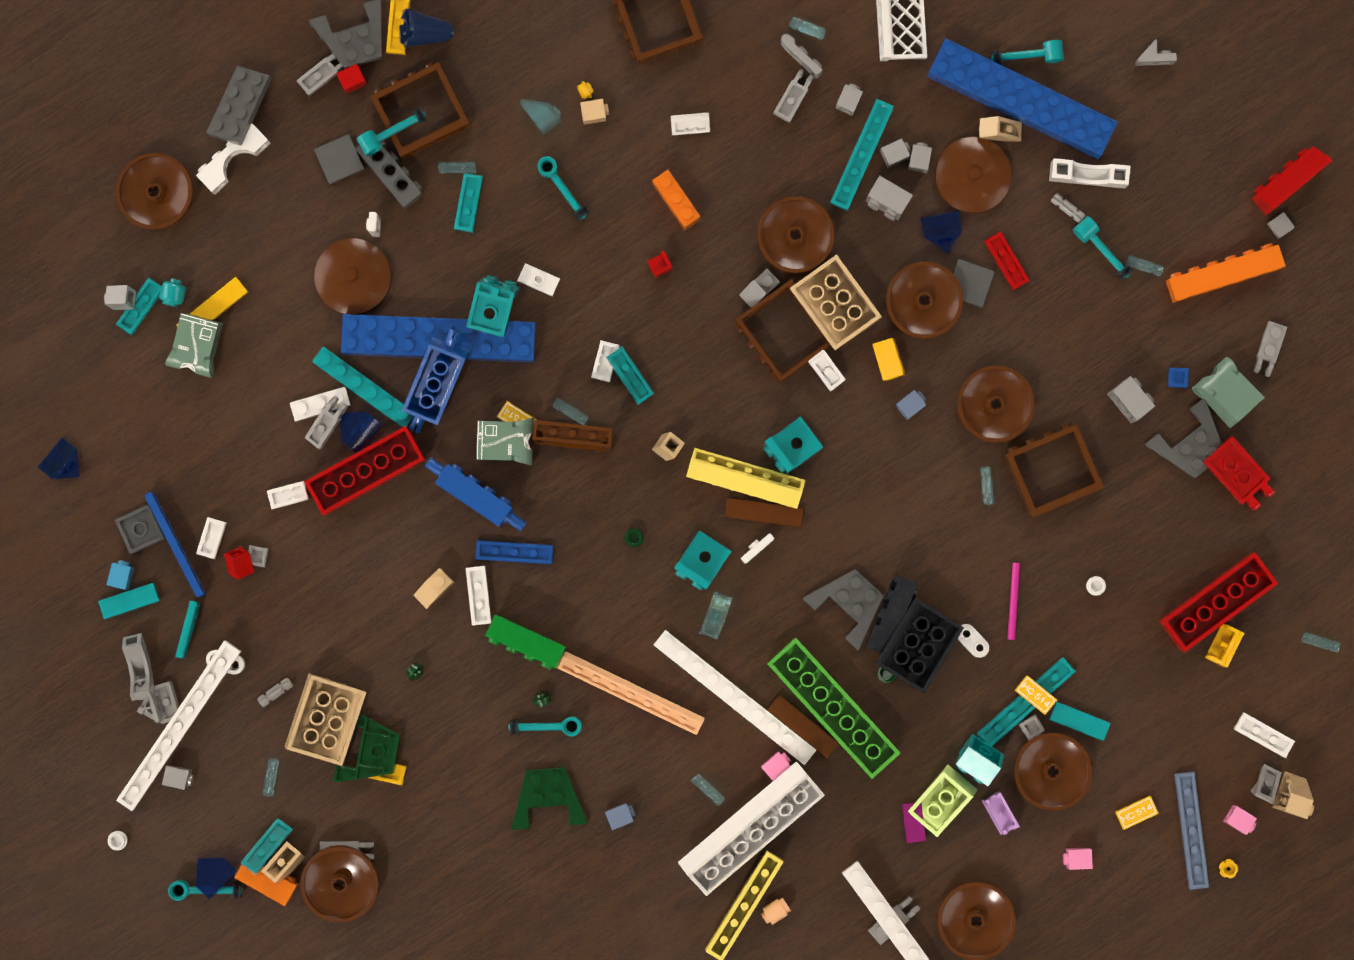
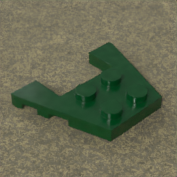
[333,713,401,783]
[512,767,587,830]

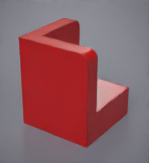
[336,64,367,94]
[647,251,673,279]
[224,547,254,580]

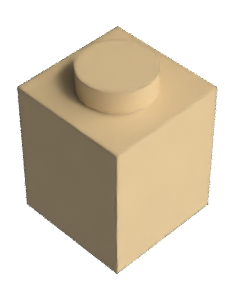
[580,99,609,125]
[652,432,685,461]

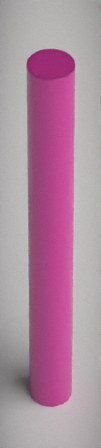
[1007,563,1020,640]

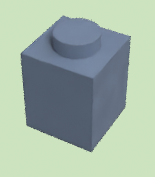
[895,390,926,420]
[605,802,636,830]

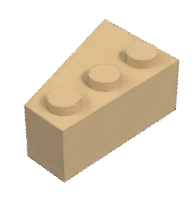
[1272,771,1314,819]

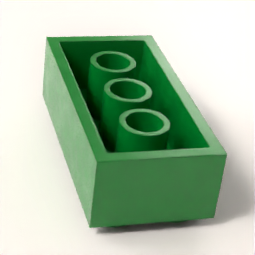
[485,615,567,670]

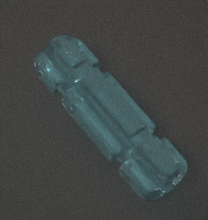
[789,17,826,40]
[438,162,476,173]
[1126,255,1164,276]
[553,398,588,425]
[980,467,995,505]
[1302,633,1340,652]
[263,758,279,797]
[691,774,724,805]

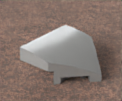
[137,681,179,724]

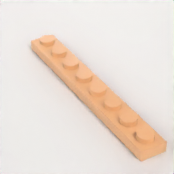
[558,651,705,735]

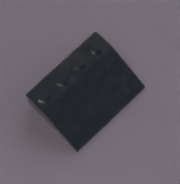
[875,597,964,694]

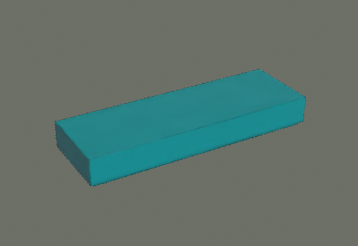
[454,173,483,233]
[116,278,162,336]
[606,346,654,405]
[98,583,160,619]
[175,601,200,658]
[1049,702,1111,741]
[241,818,293,875]

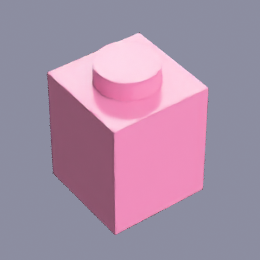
[761,752,791,781]
[1223,805,1257,835]
[1063,848,1093,870]

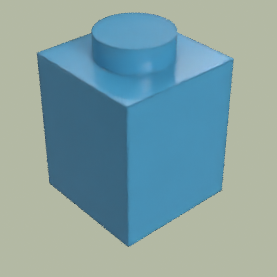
[106,560,134,590]

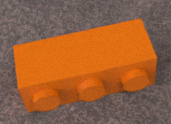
[652,170,701,230]
[234,865,299,906]

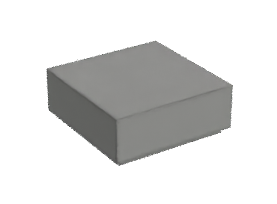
[1267,212,1295,239]
[248,545,269,568]
[1018,714,1045,741]

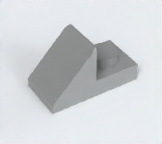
[1135,39,1177,66]
[739,269,780,308]
[1251,764,1282,804]

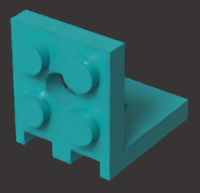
[466,275,520,337]
[763,417,823,474]
[674,530,731,591]

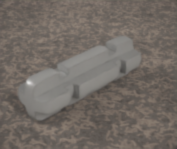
[1051,193,1085,223]
[257,678,293,707]

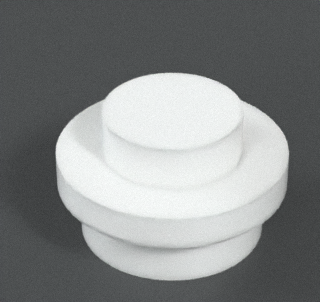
[1086,576,1106,596]
[108,831,128,850]

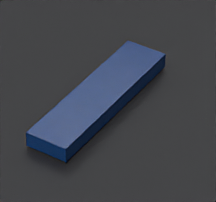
[475,540,554,564]

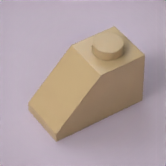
[979,116,1022,142]
[414,568,455,609]
[261,841,305,884]

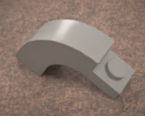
[122,633,154,701]

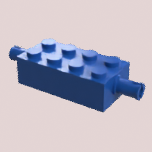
[402,327,468,433]
[425,457,527,532]

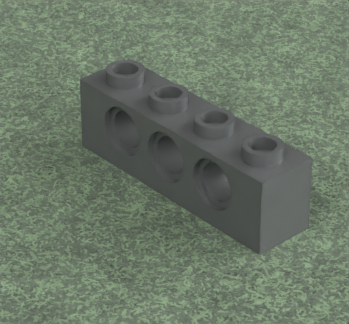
[355,141,423,210]

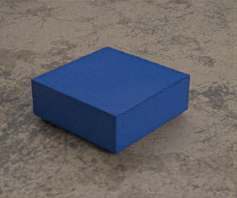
[1168,367,1189,388]

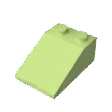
[908,765,978,837]

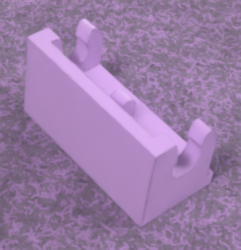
[982,791,1020,835]

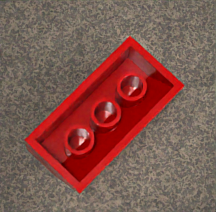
[1251,146,1333,215]

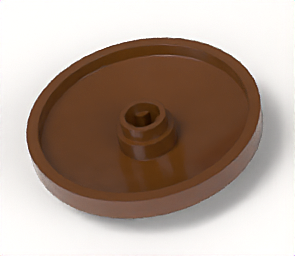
[935,137,1012,214]
[116,153,193,230]
[757,197,834,274]
[314,238,391,315]
[886,262,963,339]
[957,366,1035,443]
[1014,733,1092,811]
[300,845,379,923]
[937,881,1016,960]

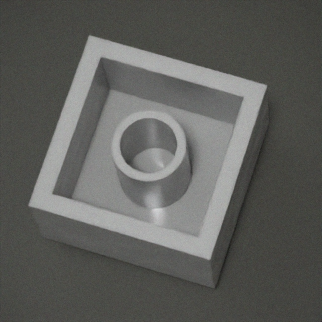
[866,176,913,221]
[1107,376,1155,423]

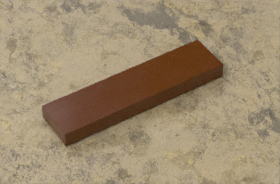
[725,498,804,528]
[767,695,839,758]

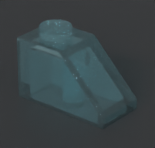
[519,99,562,135]
[700,592,732,640]

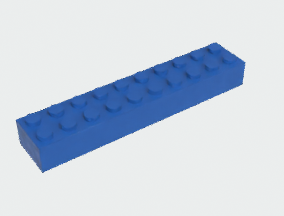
[927,38,1118,160]
[341,314,536,363]

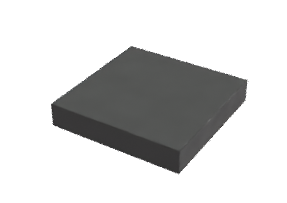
[314,134,365,185]
[953,259,995,308]
[115,504,166,555]

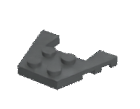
[309,0,382,69]
[1144,399,1222,478]
[803,569,883,650]

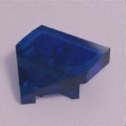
[920,211,962,253]
[339,411,382,453]
[38,437,80,479]
[196,858,238,900]

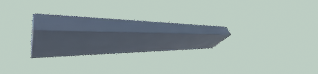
[1174,771,1209,890]

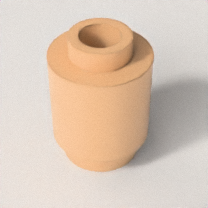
[761,898,791,925]

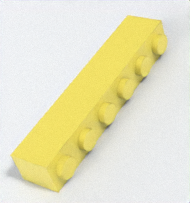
[686,448,805,509]
[705,850,784,960]

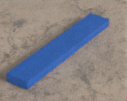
[145,492,207,598]

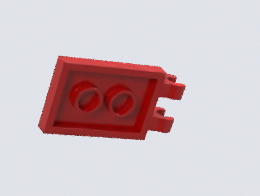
[1203,436,1275,511]

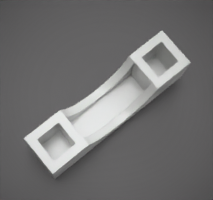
[196,124,271,195]
[1049,158,1130,189]

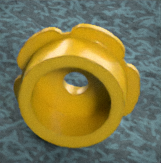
[577,81,593,99]
[1219,859,1238,878]

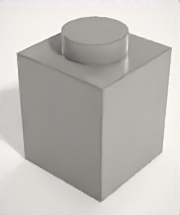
[836,84,863,116]
[880,139,911,168]
[908,143,932,173]
[104,285,136,310]
[162,765,194,790]

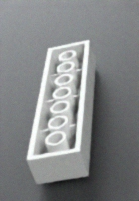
[678,762,825,896]

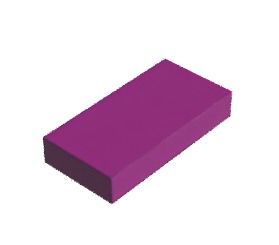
[902,803,926,843]

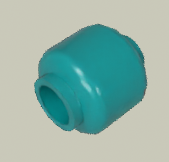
[159,278,187,308]

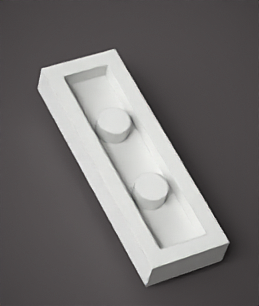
[290,387,351,422]
[466,566,492,626]
[1234,713,1295,758]

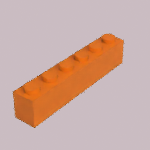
[1166,243,1286,303]

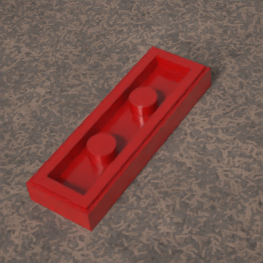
[984,232,1030,291]

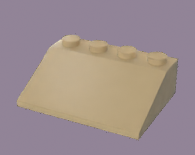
[790,255,882,350]
[285,673,366,766]

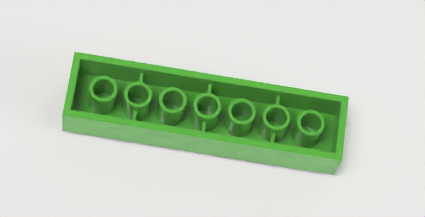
[767,638,900,779]

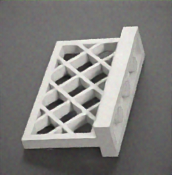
[876,0,927,61]

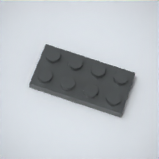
[206,66,272,146]

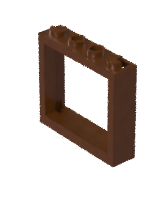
[612,0,703,65]
[370,62,471,160]
[735,279,831,383]
[532,420,614,452]
[1004,423,1104,518]

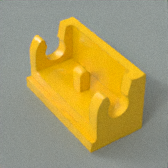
[872,338,905,381]
[1205,624,1244,667]

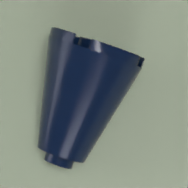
[399,8,454,47]

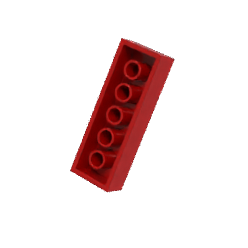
[304,426,426,516]
[1158,552,1278,652]

